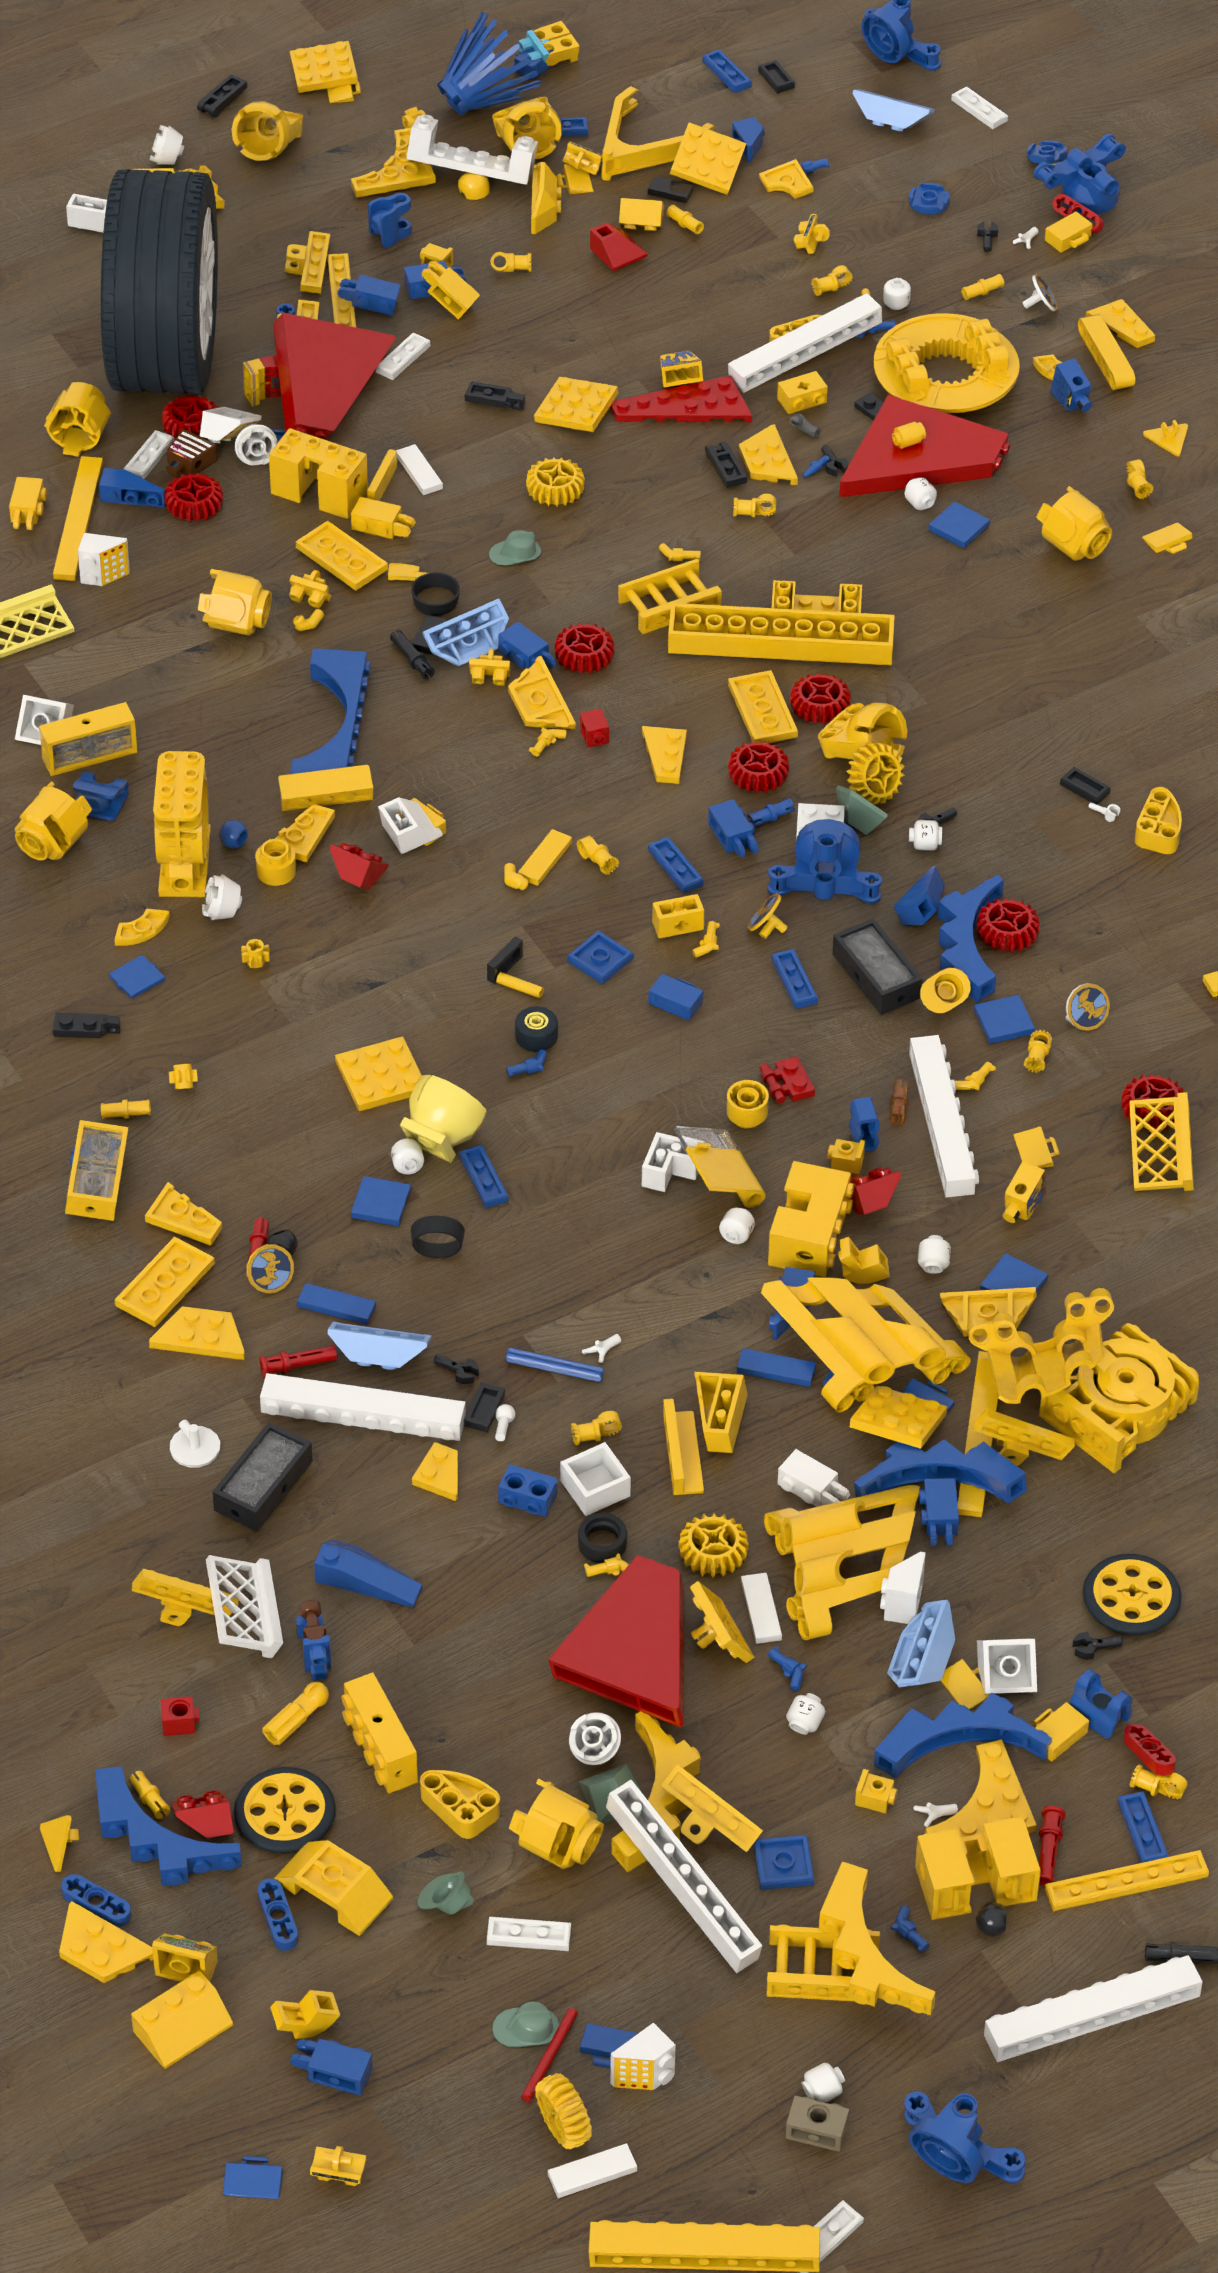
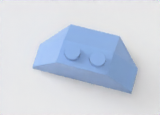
[853,89,935,131]
[422,599,509,667]
[328,1322,431,1370]
[887,1600,955,1687]

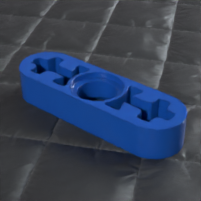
[61,1874,131,1927]
[257,1879,298,1951]

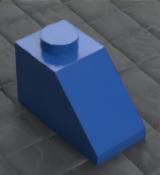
[732,117,765,163]

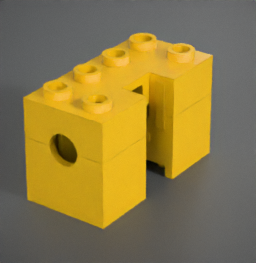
[269,428,368,519]
[768,1161,854,1277]
[915,1817,1040,1920]

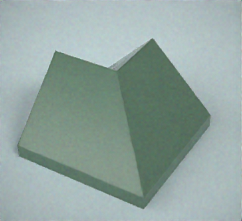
[836,785,888,835]
[578,1764,643,1824]

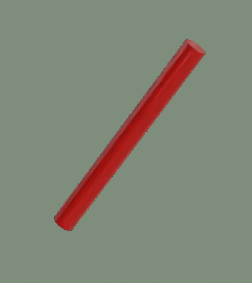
[521,2008,578,2102]

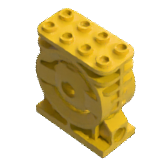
[153,751,211,897]
[1039,1323,1199,1473]

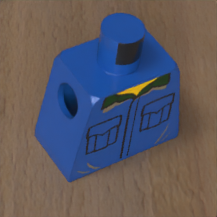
[1050,358,1092,412]

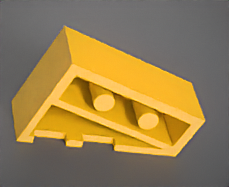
[695,1372,748,1453]

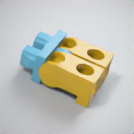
[518,21,579,66]

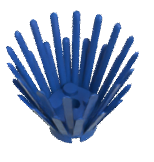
[437,11,542,115]

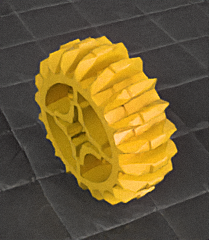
[526,457,585,507]
[846,742,905,805]
[679,1513,749,1578]
[535,2073,592,2149]

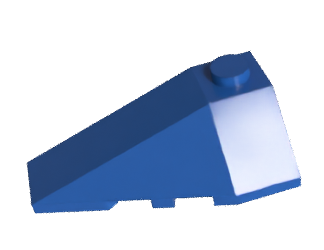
[314,1539,422,1608]

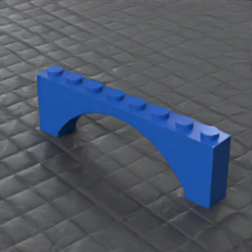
[290,648,371,774]

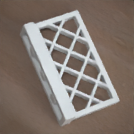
[206,1555,283,1658]

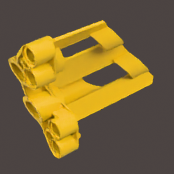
[761,1278,971,1413]
[967,1288,1114,1404]
[764,1485,920,1640]

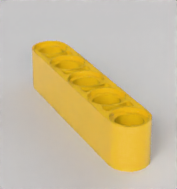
[1078,314,1135,390]

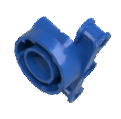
[861,0,941,71]
[1033,133,1126,215]
[767,819,882,904]
[904,2091,1025,2184]

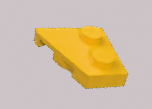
[412,1442,458,1501]

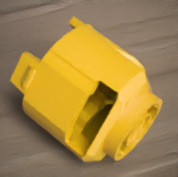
[44,382,111,457]
[1036,486,1112,561]
[198,569,272,636]
[15,781,92,861]
[509,1778,604,1869]

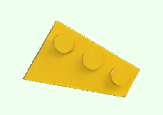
[1086,299,1156,348]
[642,726,687,784]
[269,804,335,862]
[145,1182,222,1246]

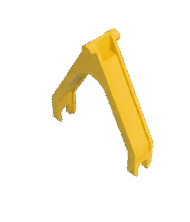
[601,86,716,181]

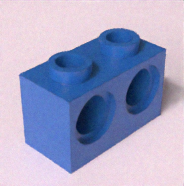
[498,1464,557,1517]

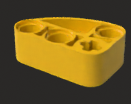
[1135,787,1182,854]
[420,1770,500,1839]

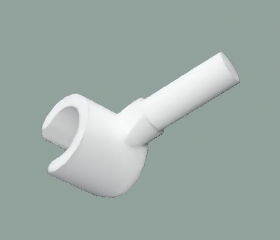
[1089,803,1120,822]

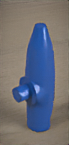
[803,455,830,478]

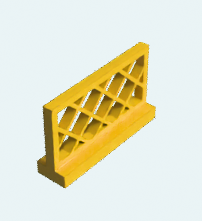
[1130,1092,1194,1191]

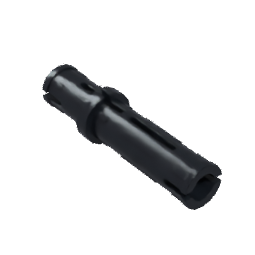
[390,630,435,680]
[1145,1942,1218,1964]

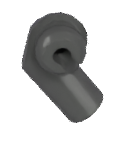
[790,413,820,438]

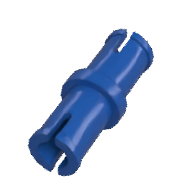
[747,798,795,828]

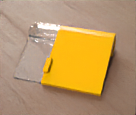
[673,1126,766,1208]

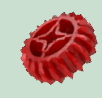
[162,394,217,440]
[164,472,223,523]
[554,622,615,675]
[790,673,851,725]
[728,740,790,794]
[976,897,1040,953]
[1121,1073,1184,1131]

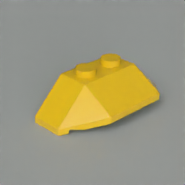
[531,162,561,234]

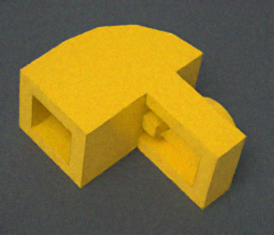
[838,1237,890,1284]
[270,1990,340,2039]

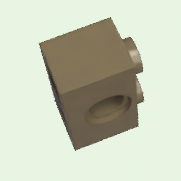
[785,2096,849,2152]

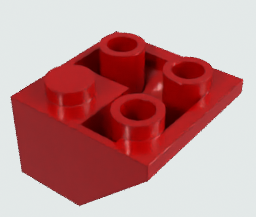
[590,222,648,271]
[330,842,389,889]
[849,1167,901,1215]
[171,1790,234,1838]

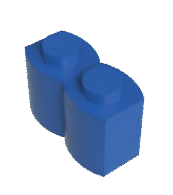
[849,1097,880,1152]

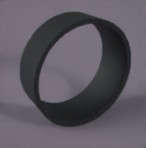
[411,572,460,616]
[411,1215,465,1258]

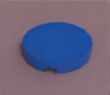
[1027,141,1068,164]
[909,183,950,214]

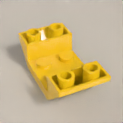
[772,580,862,613]
[274,1840,393,1936]

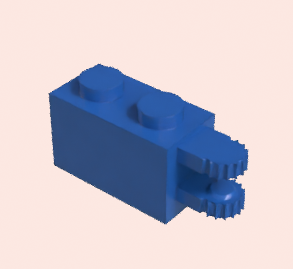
[404,261,467,299]
[337,275,400,316]
[498,622,556,670]
[708,799,759,858]
[919,1478,959,1546]
[290,2039,373,2096]

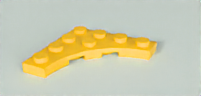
[351,127,436,198]
[925,1740,1037,1837]

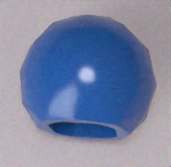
[219,819,248,849]

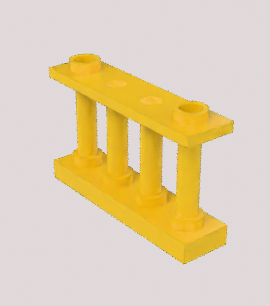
[618,559,722,634]
[767,1924,880,2003]

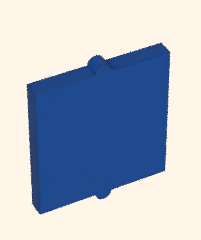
[109,955,165,999]

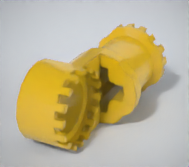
[491,252,531,272]
[811,265,853,296]
[1126,459,1154,499]
[733,494,777,517]
[577,836,619,875]
[1024,1030,1052,1073]
[571,1411,622,1445]
[1130,1765,1188,1799]

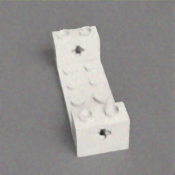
[407,115,538,185]

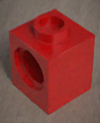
[580,709,609,748]
[160,1696,200,1736]

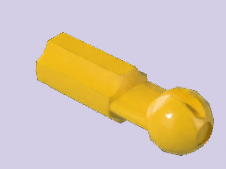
[262,1682,329,1745]

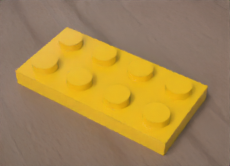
[295,521,388,591]
[728,670,798,743]
[115,1236,215,1327]

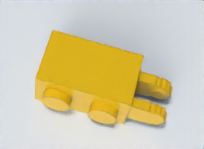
[422,261,480,320]
[9,477,47,530]
[351,497,416,539]

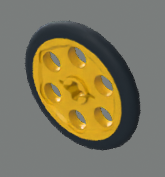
[1083,1554,1182,1635]
[234,1767,336,1853]

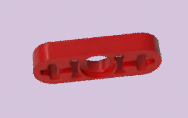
[1052,194,1104,234]
[1124,1724,1176,1776]

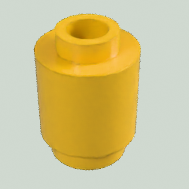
[892,422,926,449]

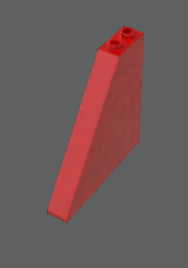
[273,313,395,440]
[839,395,1010,497]
[548,1555,684,1727]

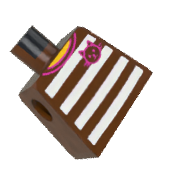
[166,429,217,476]

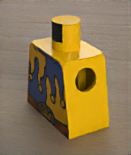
[660,351,703,387]
[1002,1161,1046,1223]

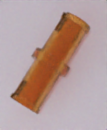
[890,1080,909,1125]

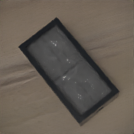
[832,918,923,1015]
[212,1422,313,1531]

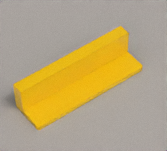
[278,765,373,811]
[663,1399,704,1495]

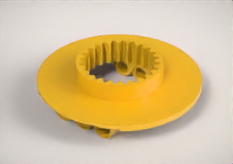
[874,313,1020,413]

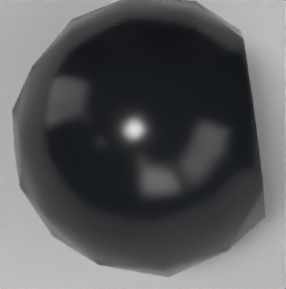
[266,1229,298,1256]
[975,1902,1006,1937]

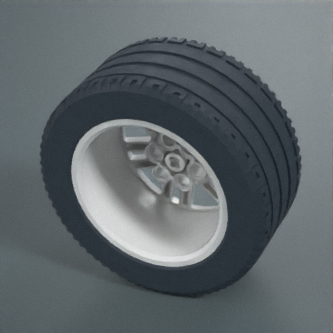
[101,169,218,394]

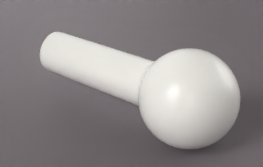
[495,1404,515,1441]

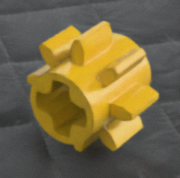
[402,107,426,128]
[241,939,270,968]
[169,1064,198,1089]

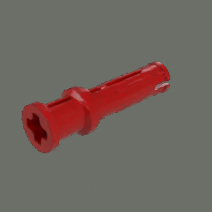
[259,1345,337,1378]
[1038,1806,1066,1886]

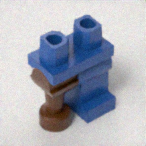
[296,1600,331,1680]

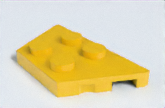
[739,424,798,485]
[508,656,576,730]
[940,1287,1037,1337]
[149,1306,245,1360]
[59,1901,154,1983]

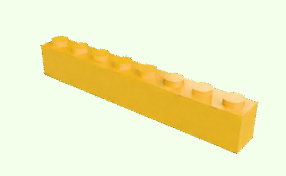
[589,2220,820,2272]

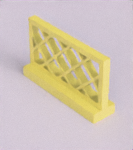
[0,584,74,658]

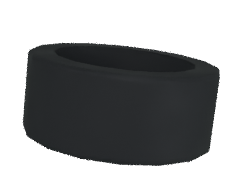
[578,1513,627,1563]

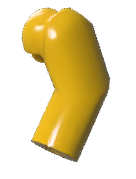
[293,609,324,631]
[504,863,529,890]

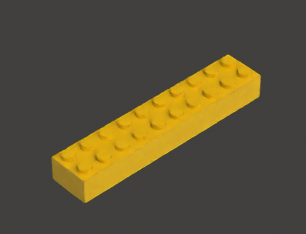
[668,603,894,665]

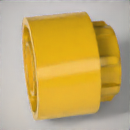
[255,839,296,886]
[727,1080,769,1129]

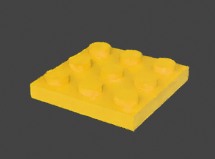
[290,41,358,93]
[670,122,746,195]
[534,377,619,432]
[335,1036,422,1112]
[849,1386,948,1449]

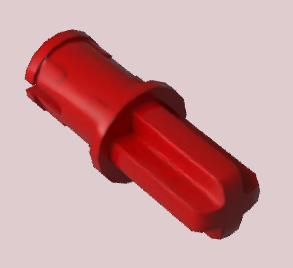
[248,1217,269,1258]

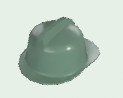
[489,530,541,566]
[417,1871,474,1915]
[492,2002,559,2047]

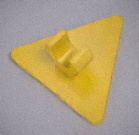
[1143,420,1188,456]
[40,1815,79,1872]

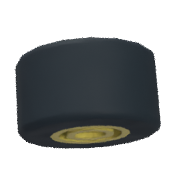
[515,1006,558,1052]

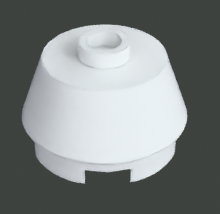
[149,125,184,165]
[235,424,277,466]
[202,874,242,920]
[569,1713,621,1765]

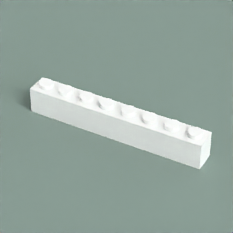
[728,293,882,393]
[909,1035,979,1197]
[260,1373,466,1441]
[606,1780,762,1974]
[984,1955,1202,2062]

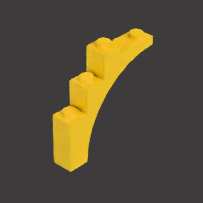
[612,1711,701,1872]
[819,1861,936,2016]

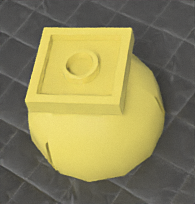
[400,1075,487,1163]

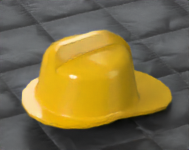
[920,968,971,1013]

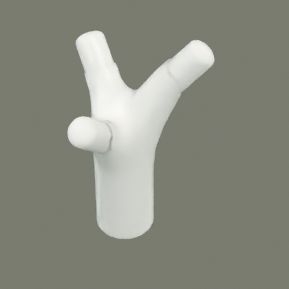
[1013,227,1039,249]
[582,1334,621,1363]
[913,1803,958,1827]

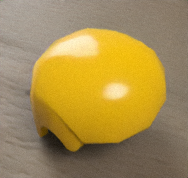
[458,172,490,200]

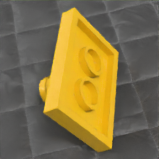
[690,1581,754,1663]

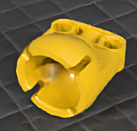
[492,97,562,159]
[232,101,303,161]
[818,703,907,766]

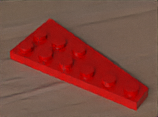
[610,375,752,422]

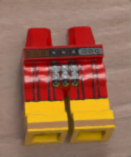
[243,355,281,407]

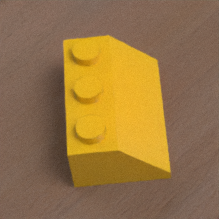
[131,1970,233,2069]

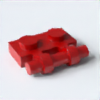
[759,1056,815,1104]

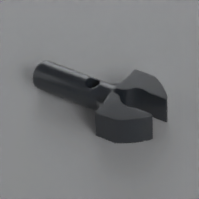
[977,221,998,252]
[821,445,848,477]
[918,808,957,827]
[434,1354,479,1384]
[1072,1632,1123,1660]

